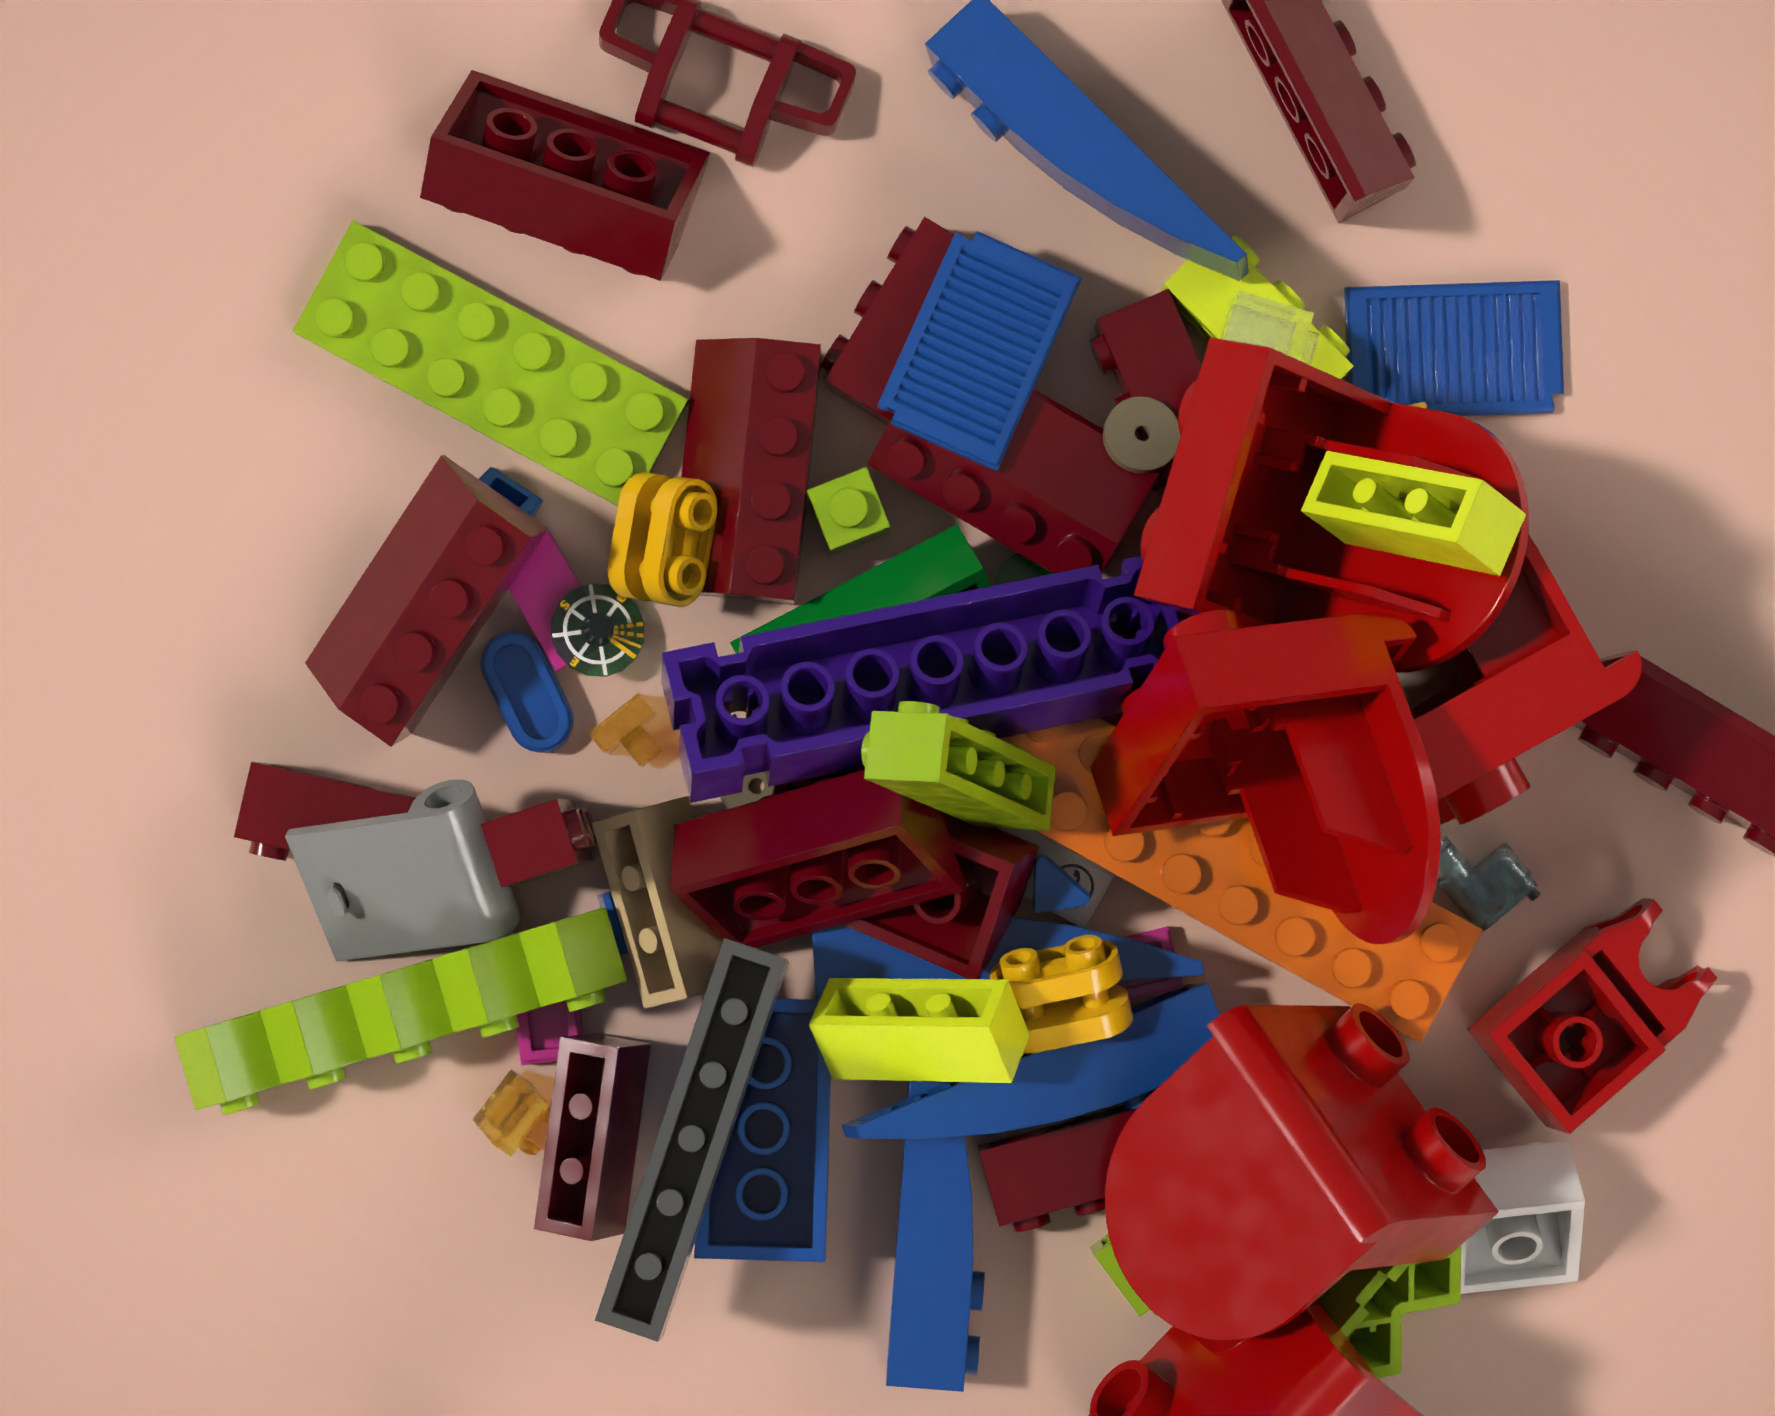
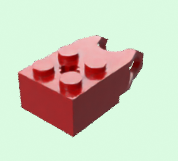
[1467,898,1717,1134]

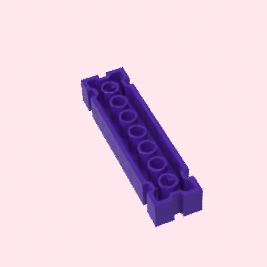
[661,556,1182,803]

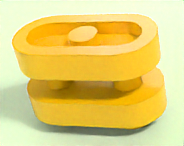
[607,472,718,607]
[989,935,1134,1054]

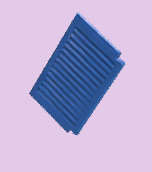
[877,231,1082,472]
[1344,280,1564,416]

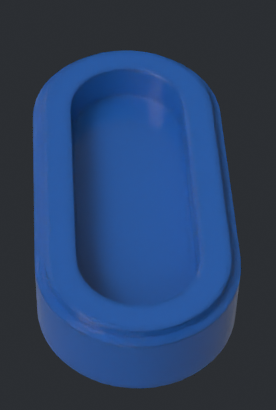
[481,631,574,753]

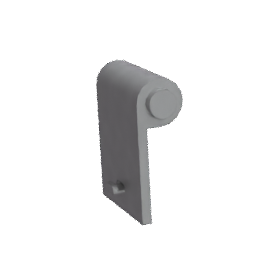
[285,779,521,962]

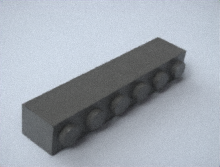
[595,938,789,1342]

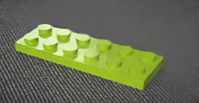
[292,220,689,507]

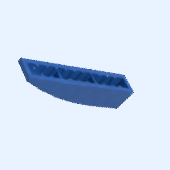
[925,0,1249,281]
[812,917,1204,1000]
[841,983,1220,1139]
[886,1081,985,1392]

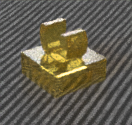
[588,693,662,767]
[472,1069,550,1157]

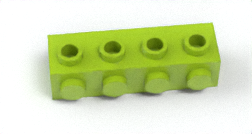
[861,701,1056,831]

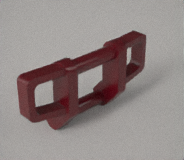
[599,0,856,167]

